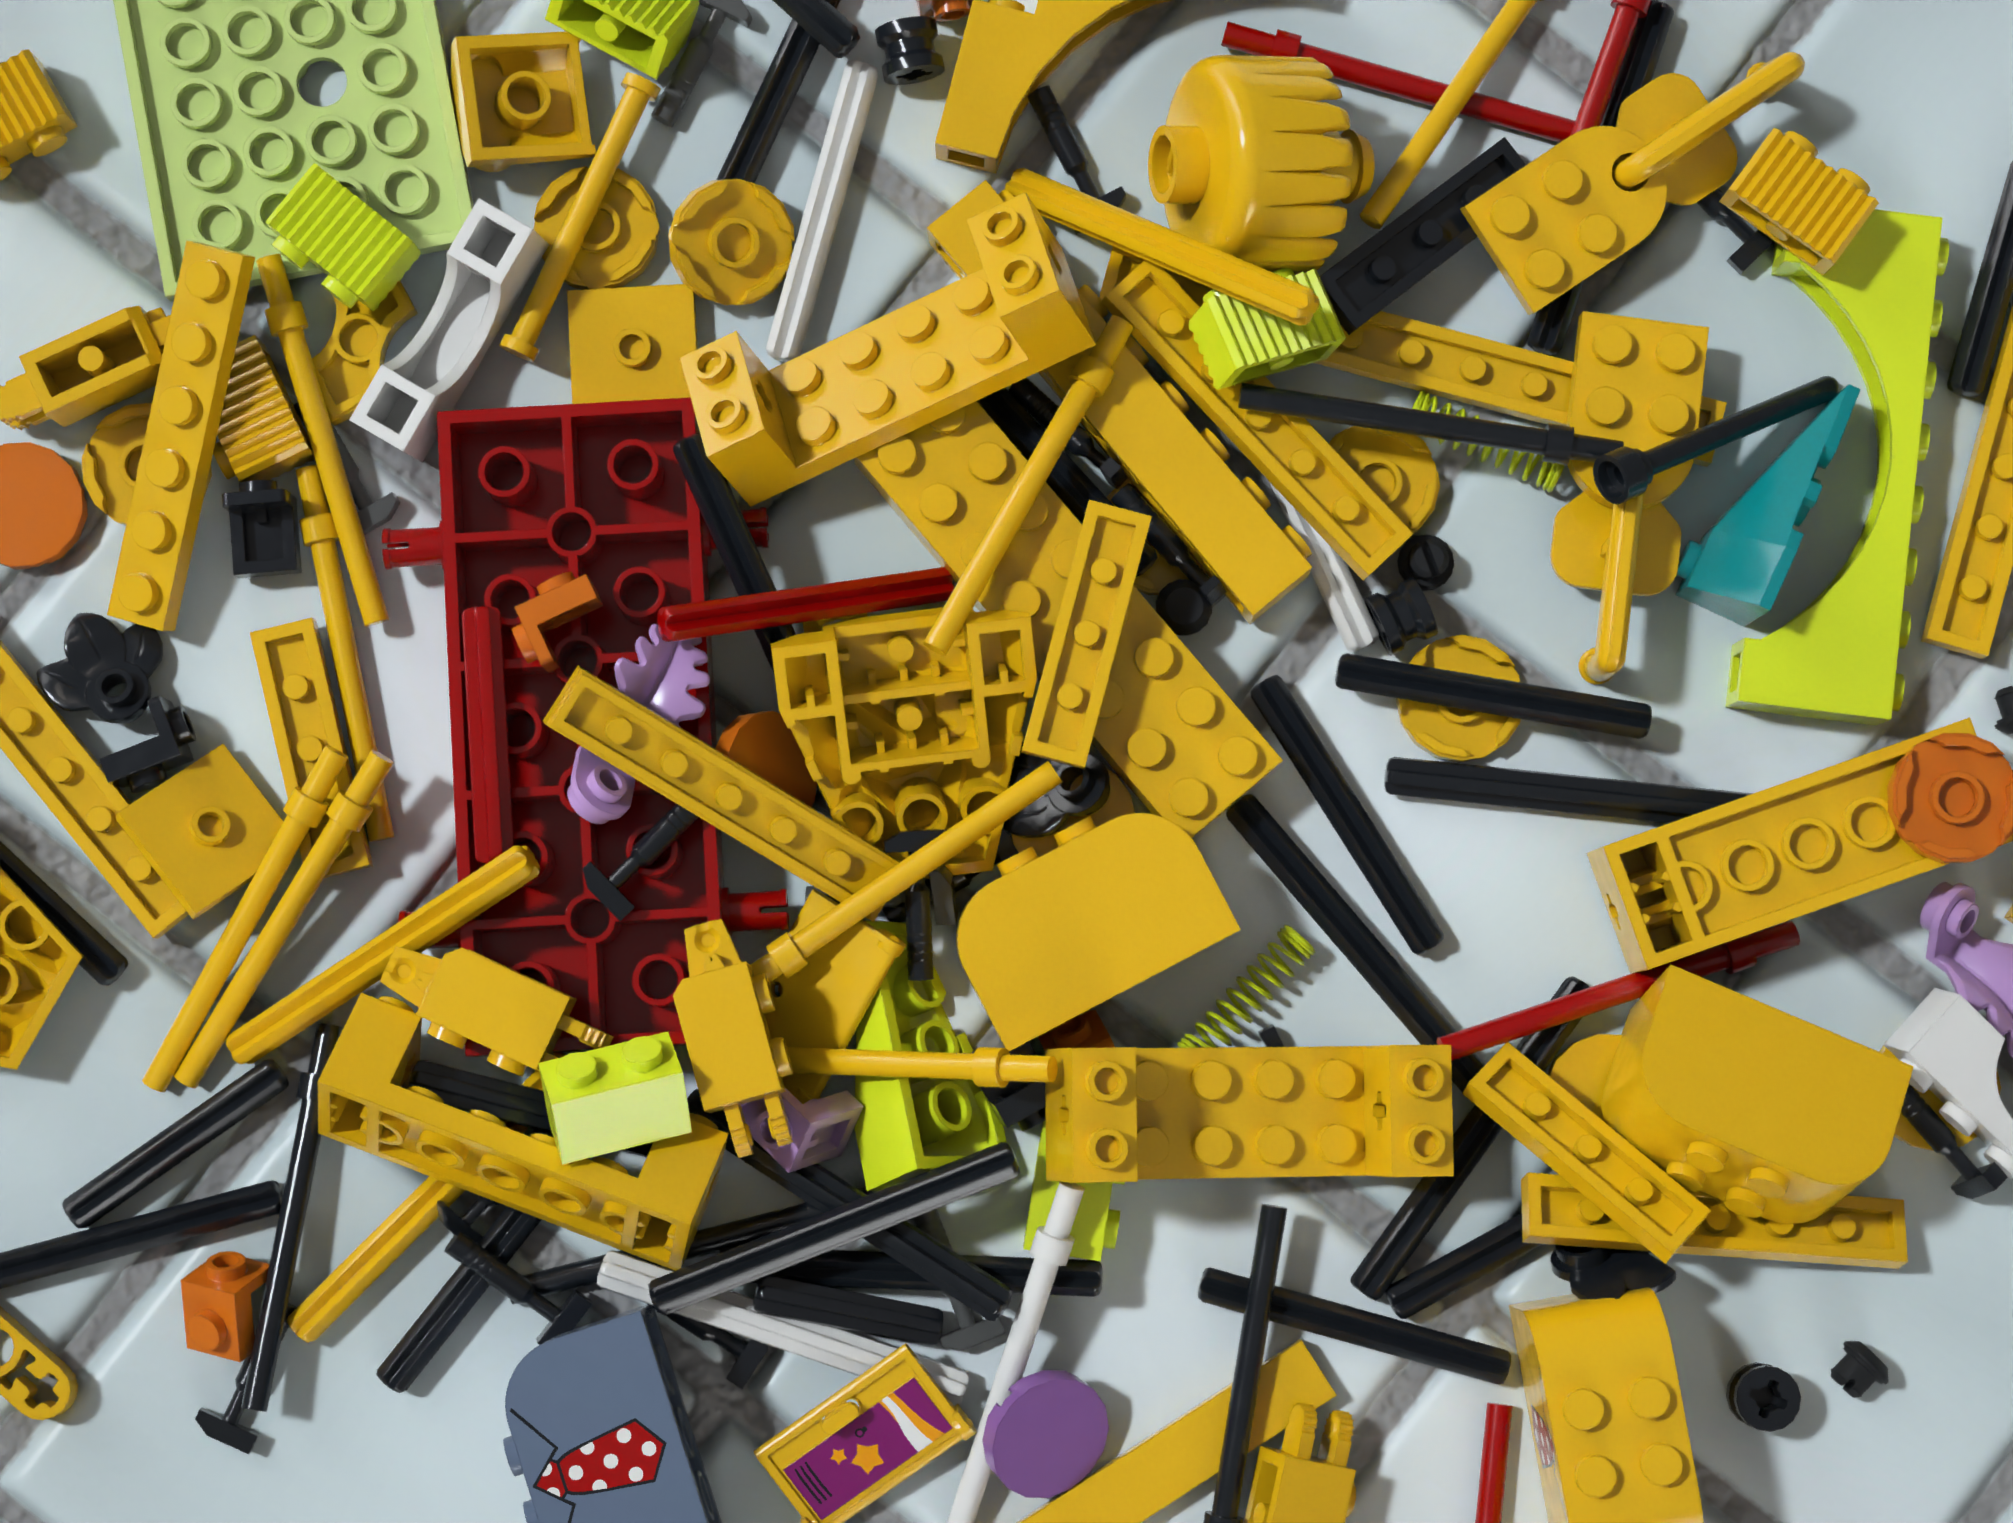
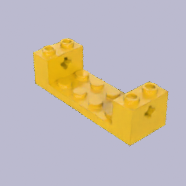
[680,192,1096,507]
[1586,717,2013,973]
[317,993,728,1271]
[1045,1045,1454,1183]

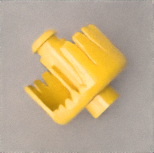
[1148,55,1375,274]

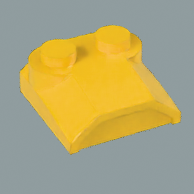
[451,32,596,172]

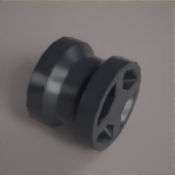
[875,16,945,85]
[1365,577,1438,656]
[1726,1362,1801,1432]

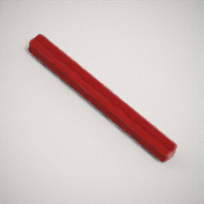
[657,567,954,642]

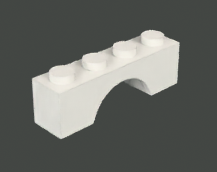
[349,198,549,462]
[1884,988,2013,1180]

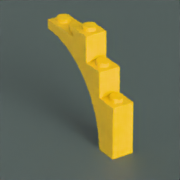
[935,0,1172,174]

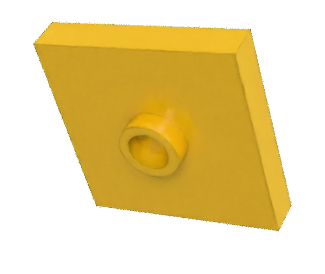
[567,284,698,404]
[116,744,284,920]

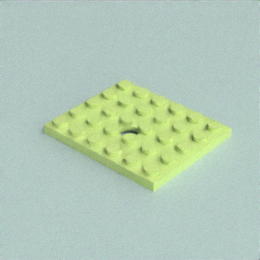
[113,0,474,302]

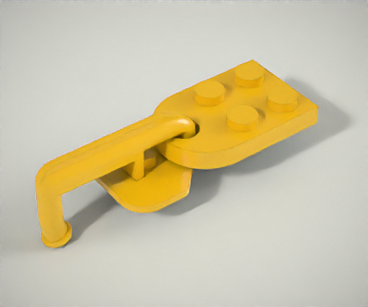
[1460,52,1805,315]
[1550,311,1709,685]

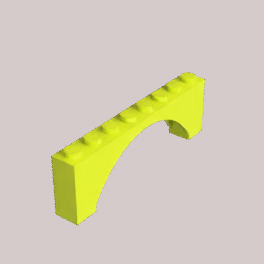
[1725,209,1949,726]

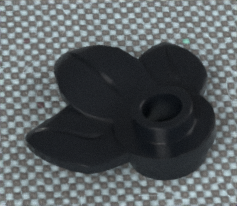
[36,613,163,724]
[1004,742,1110,838]
[1550,1245,1676,1299]

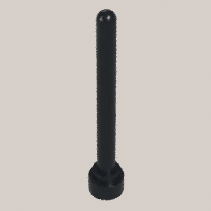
[1593,376,1839,504]

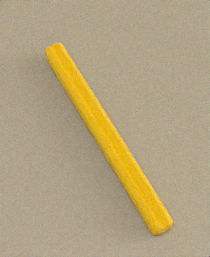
[1005,168,1319,326]
[226,845,540,1064]
[287,1052,566,1343]

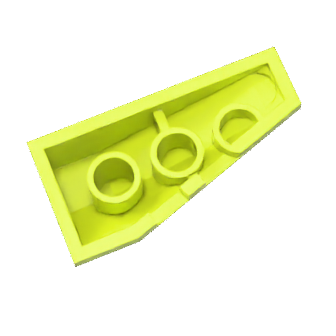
[854,920,1007,1191]

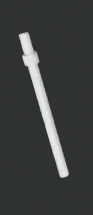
[947,1182,1085,1523]

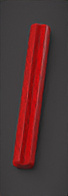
[462,606,514,864]

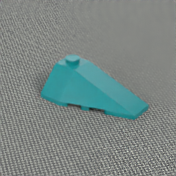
[1675,384,1861,627]

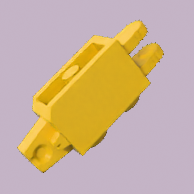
[0,306,171,431]
[673,919,793,1158]
[380,946,613,1077]
[1243,1403,1356,1523]

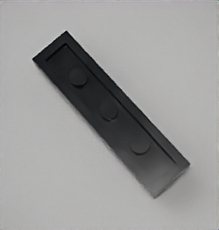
[1319,137,1526,335]

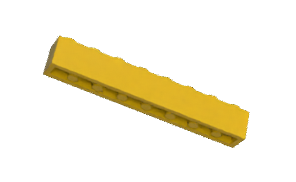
[927,180,1312,625]

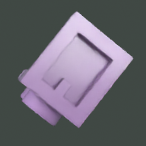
[741,1088,864,1173]

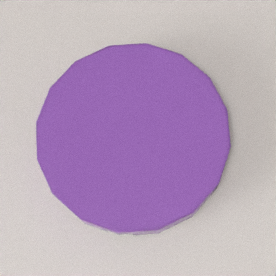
[982,1370,1109,1498]

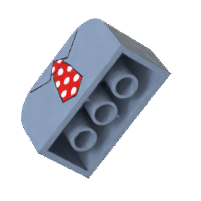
[503,1304,722,1523]

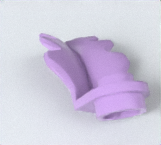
[567,624,710,824]
[1920,882,2013,1058]

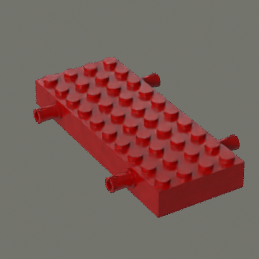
[382,397,789,1057]

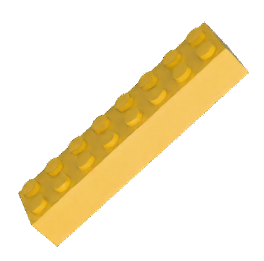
[854,401,1283,838]

